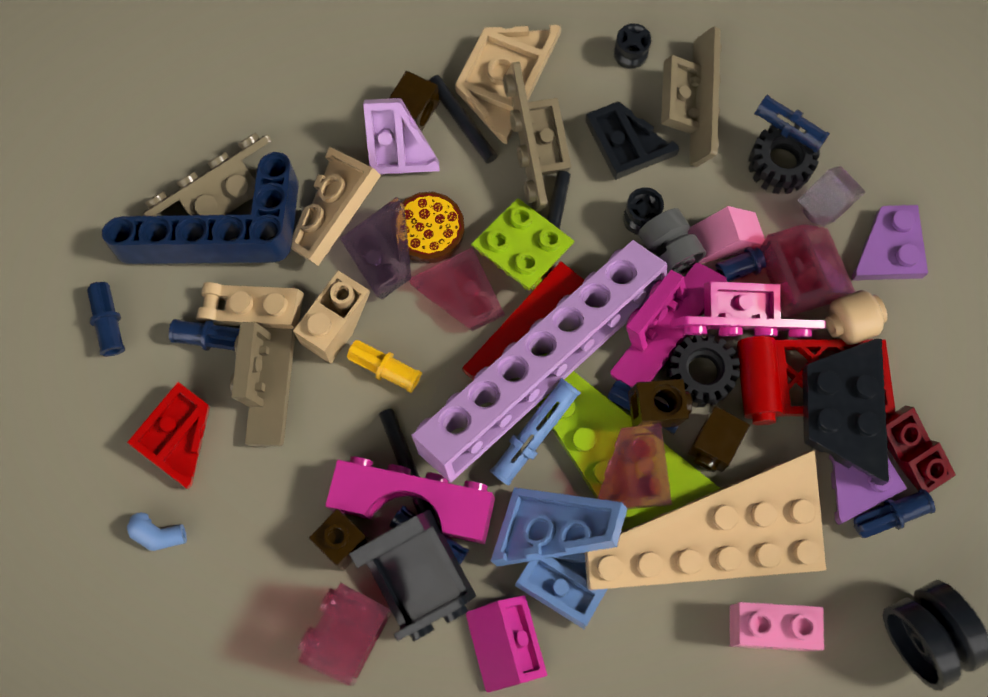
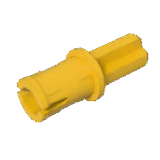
[347,340,422,393]

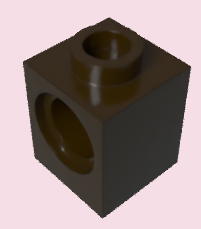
[389,70,439,132]
[628,379,692,430]
[688,406,750,472]
[309,508,371,571]

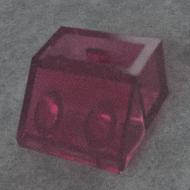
[759,224,855,318]
[298,582,392,686]

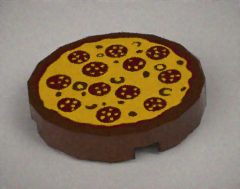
[392,192,465,263]

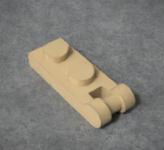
[196,282,304,329]

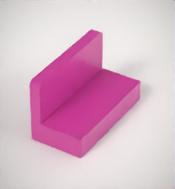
[466,595,548,693]

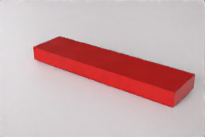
[462,261,584,380]

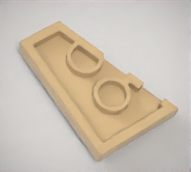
[291,147,381,266]

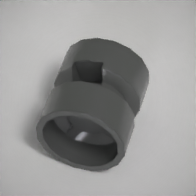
[638,208,707,274]

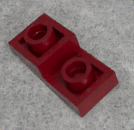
[886,405,956,493]

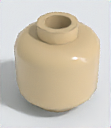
[825,290,887,345]

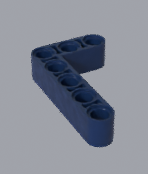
[102,152,299,264]

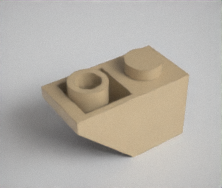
[293,270,370,364]

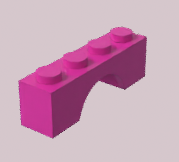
[325,456,495,545]

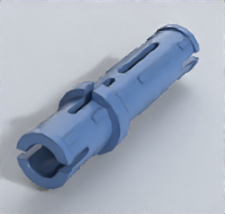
[490,378,581,486]

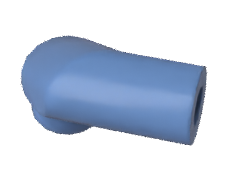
[127,512,187,551]

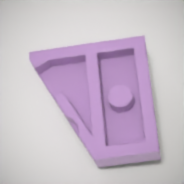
[363,98,439,174]

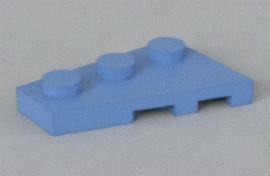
[491,487,627,567]

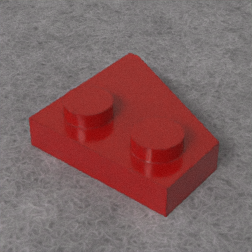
[127,382,210,490]

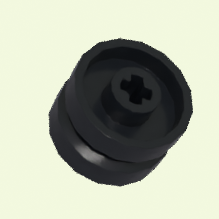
[883,579,988,691]

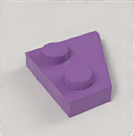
[852,205,928,281]
[829,455,907,525]

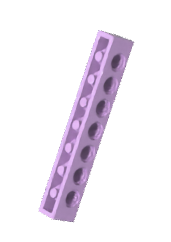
[412,240,667,483]

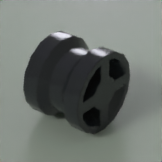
[614,23,652,69]

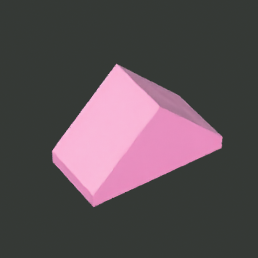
[688,206,767,264]

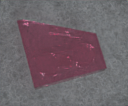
[408,248,505,332]

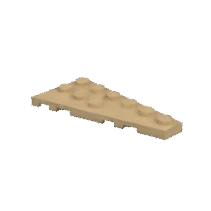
[585,450,826,590]

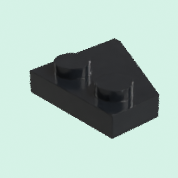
[585,101,680,180]

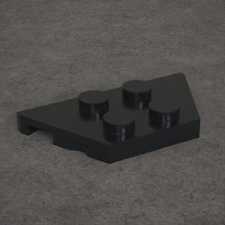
[802,338,889,486]

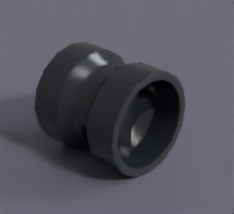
[623,187,664,235]

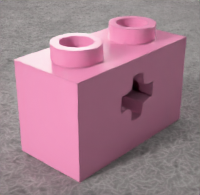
[730,602,824,652]

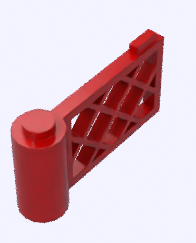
[737,336,896,425]

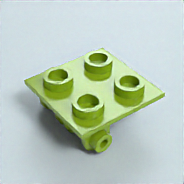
[471,198,575,291]

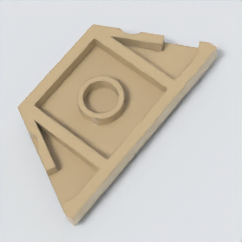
[455,25,561,144]

